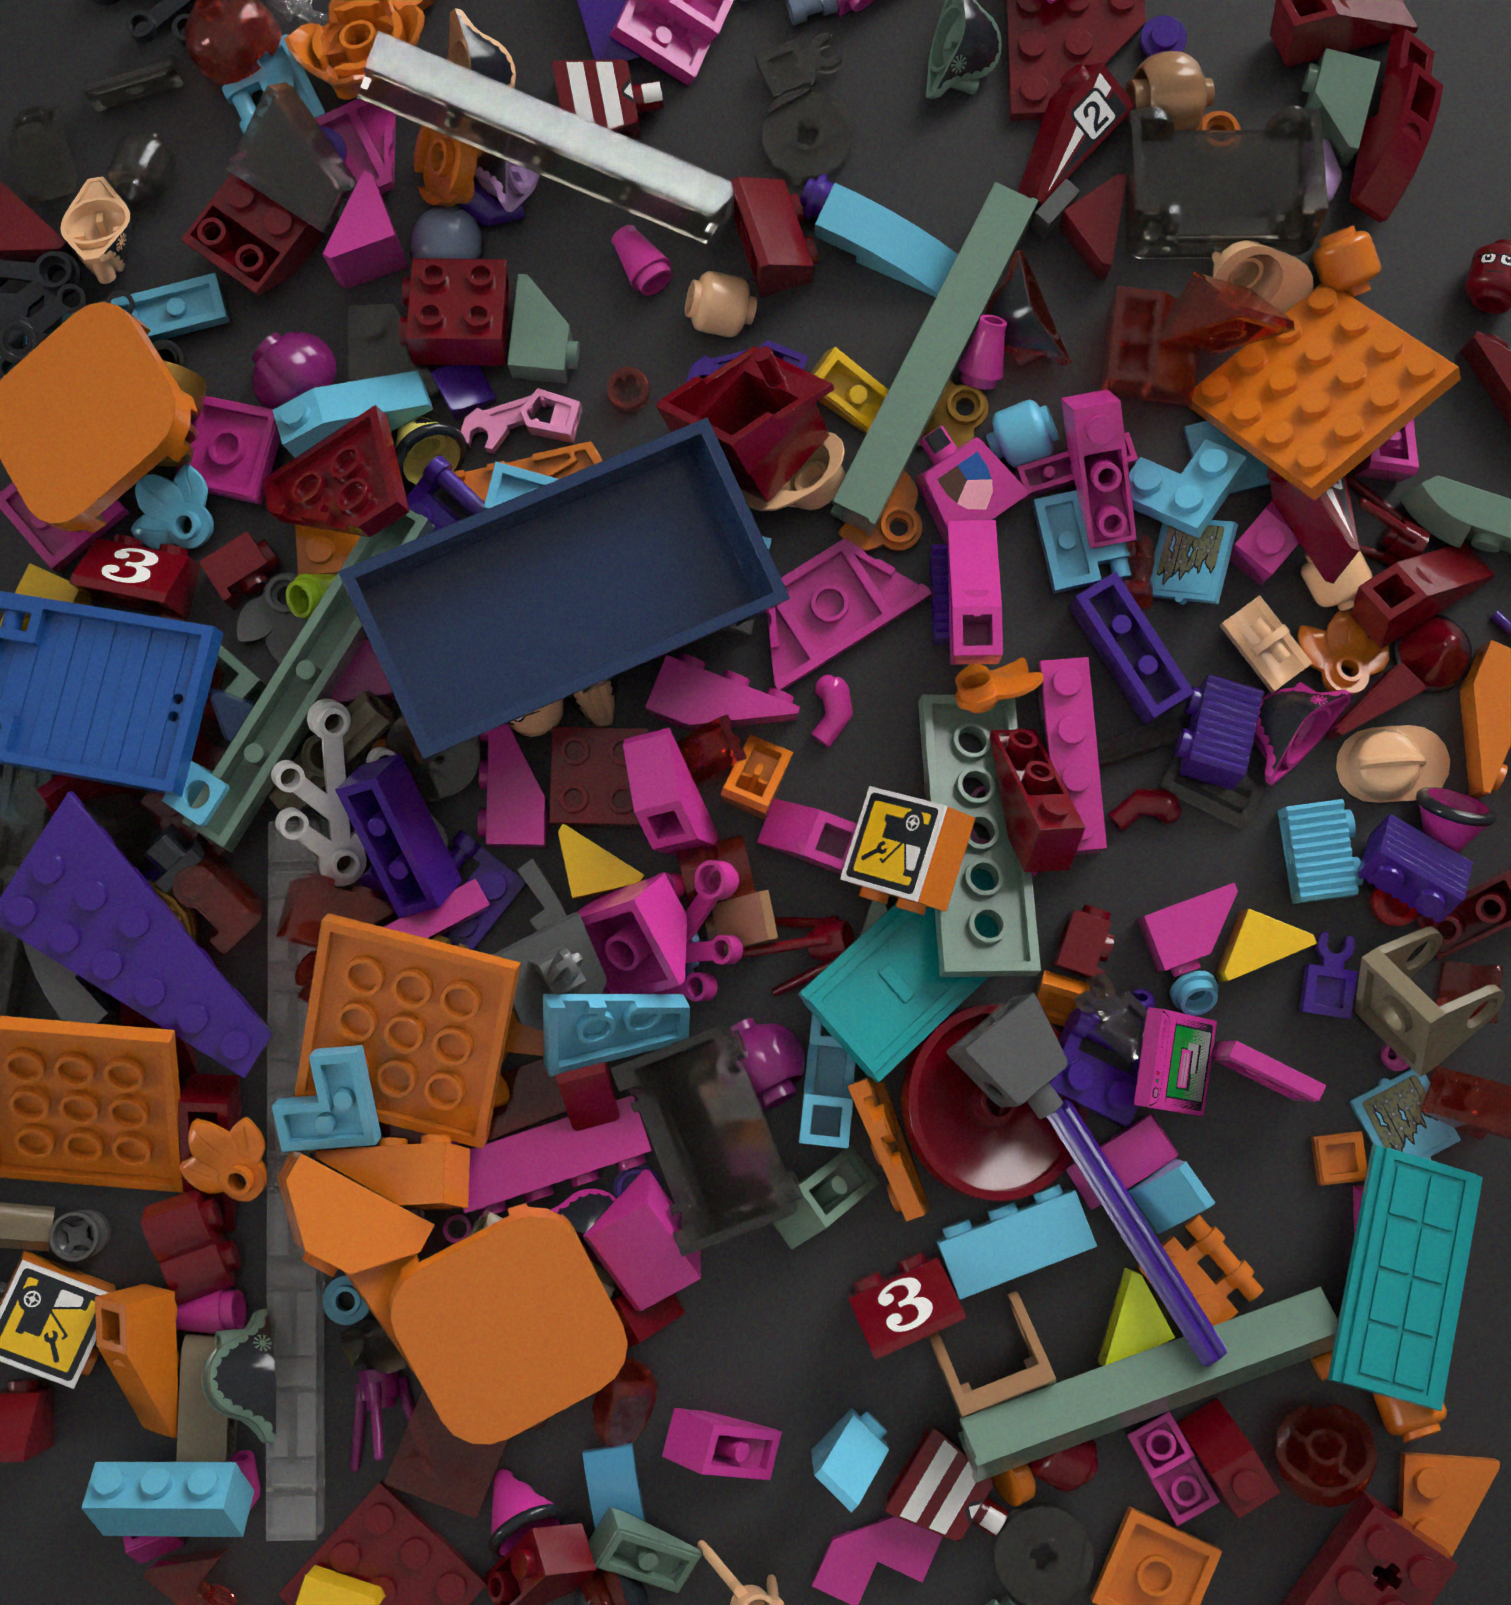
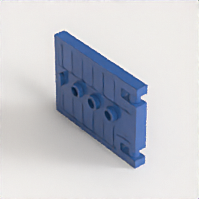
[0,591,223,797]

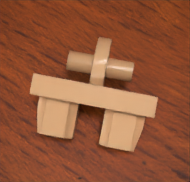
[1219,595,1312,693]

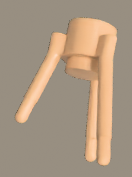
[697,1540,784,1605]

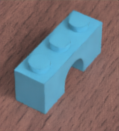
[798,1013,856,1148]

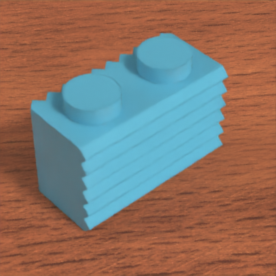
[1277,799,1363,905]

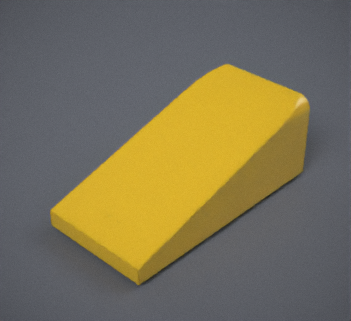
[810,347,889,434]

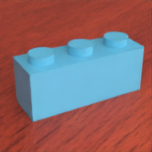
[935,1184,1097,1300]
[81,1462,255,1537]

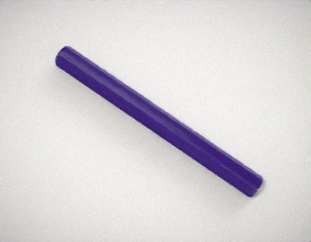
[1047,1099,1227,1366]

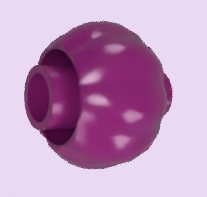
[251,332,337,409]
[717,1018,805,1111]

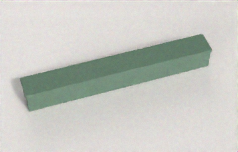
[830,182,1038,537]
[182,509,435,853]
[958,1287,1338,1483]

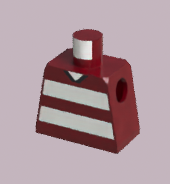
[552,59,664,163]
[882,1421,1008,1542]

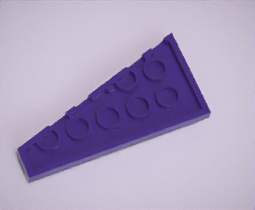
[0,791,274,1078]

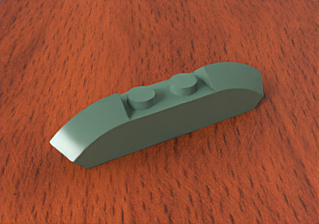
[1399,475,1511,553]

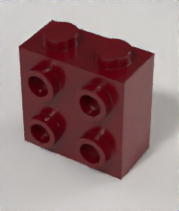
[399,258,511,366]
[549,727,649,829]

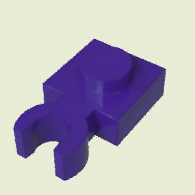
[1299,932,1357,1020]

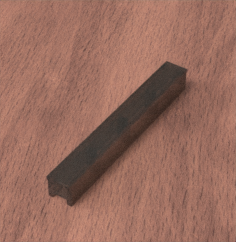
[357,31,731,244]

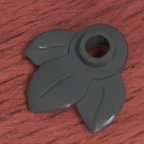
[236,573,308,664]

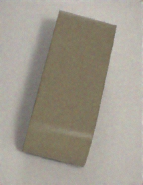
[176,1334,237,1462]

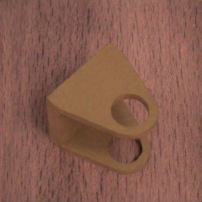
[928,1291,1056,1418]

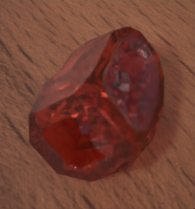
[592,1358,658,1447]

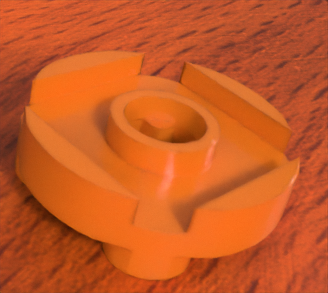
[414,108,484,207]

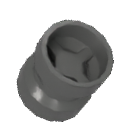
[49,1209,111,1261]

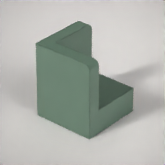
[208,645,267,704]

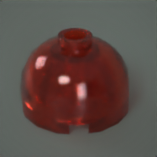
[184,0,282,85]
[1275,1403,1377,1508]

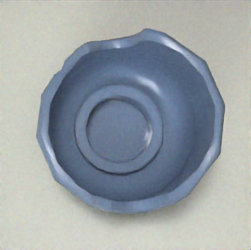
[409,206,483,259]

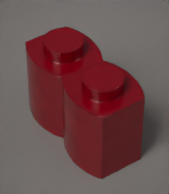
[140,1188,242,1305]

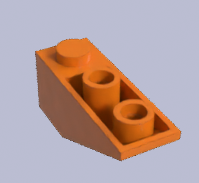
[1459,640,1511,799]
[315,1134,470,1211]
[95,1283,179,1438]

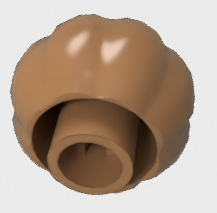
[1125,51,1215,140]

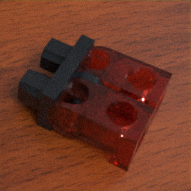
[144,823,265,955]

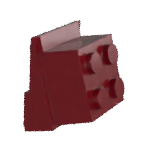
[655,346,835,503]

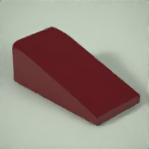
[1325,663,1427,741]

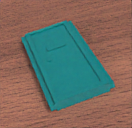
[798,869,998,1083]
[1327,1145,1483,1411]

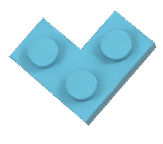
[1129,439,1248,539]
[272,1045,382,1152]

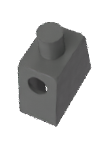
[946,993,1067,1119]

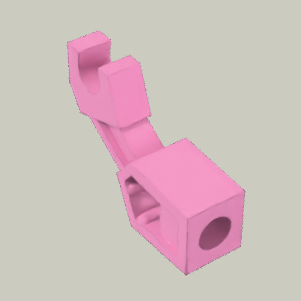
[461,388,583,454]

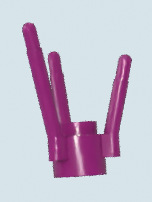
[350,1366,436,1474]

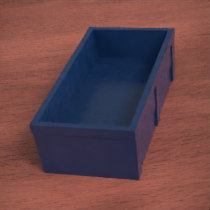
[338,417,790,762]

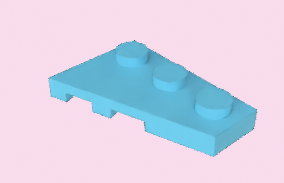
[543,994,690,1077]

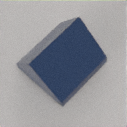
[208,688,255,741]

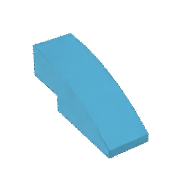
[814,183,958,297]

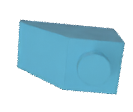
[1127,1159,1215,1234]

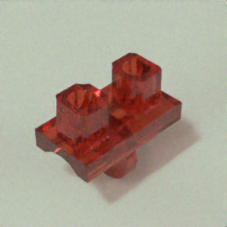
[676,714,747,787]

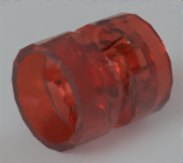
[677,834,756,906]

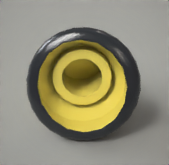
[395,416,467,488]

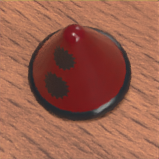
[1393,614,1473,693]

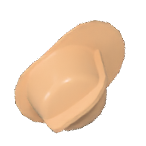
[1211,240,1313,325]
[741,432,846,511]
[1336,725,1450,803]

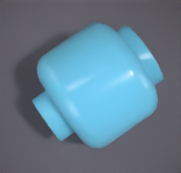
[986,400,1059,469]

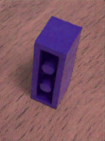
[1068,572,1195,726]
[335,753,463,918]

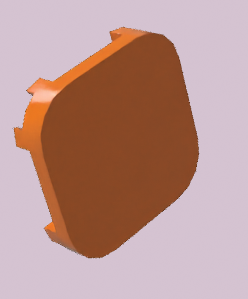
[0,302,198,533]
[388,1203,628,1445]

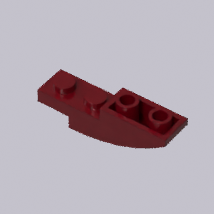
[1350,29,1444,223]

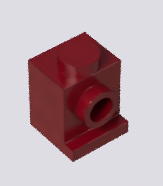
[199,531,281,610]
[1051,905,1115,982]

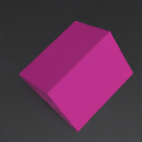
[323,170,409,289]
[583,1170,701,1311]

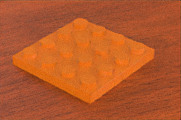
[1185,284,1461,501]
[294,913,521,1149]
[0,1016,183,1193]

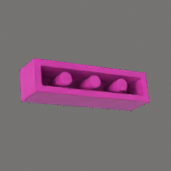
[1014,432,1138,501]
[384,878,490,940]

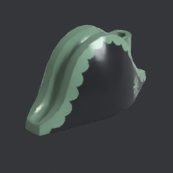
[926,0,1002,99]
[201,1308,276,1443]

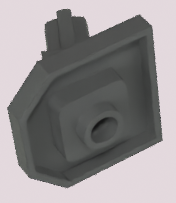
[492,912,607,1031]

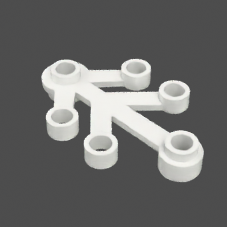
[271,699,396,886]

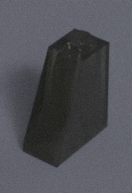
[227,82,357,233]

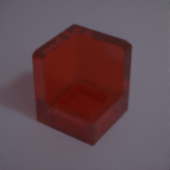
[1436,961,1503,1024]

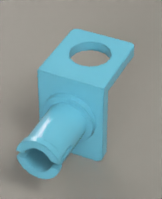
[161,761,230,827]

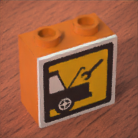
[840,786,976,915]
[0,1250,116,1389]

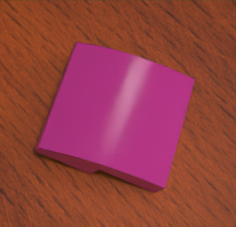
[609,0,733,86]

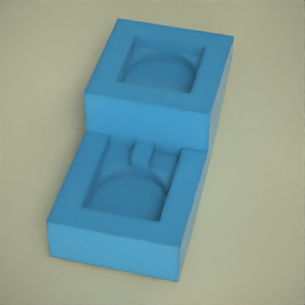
[582,1442,646,1529]

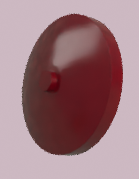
[901,1004,1087,1201]

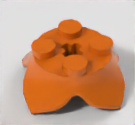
[284,0,425,100]

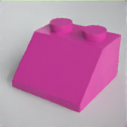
[576,873,687,994]

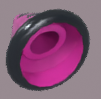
[1416,787,1497,853]
[488,1469,566,1557]

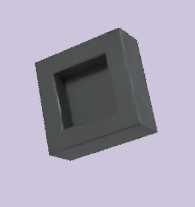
[1030,179,1080,240]

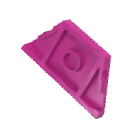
[229,90,397,225]
[767,538,932,691]

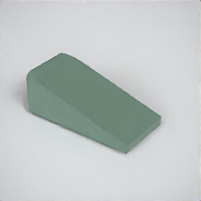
[588,1507,702,1593]

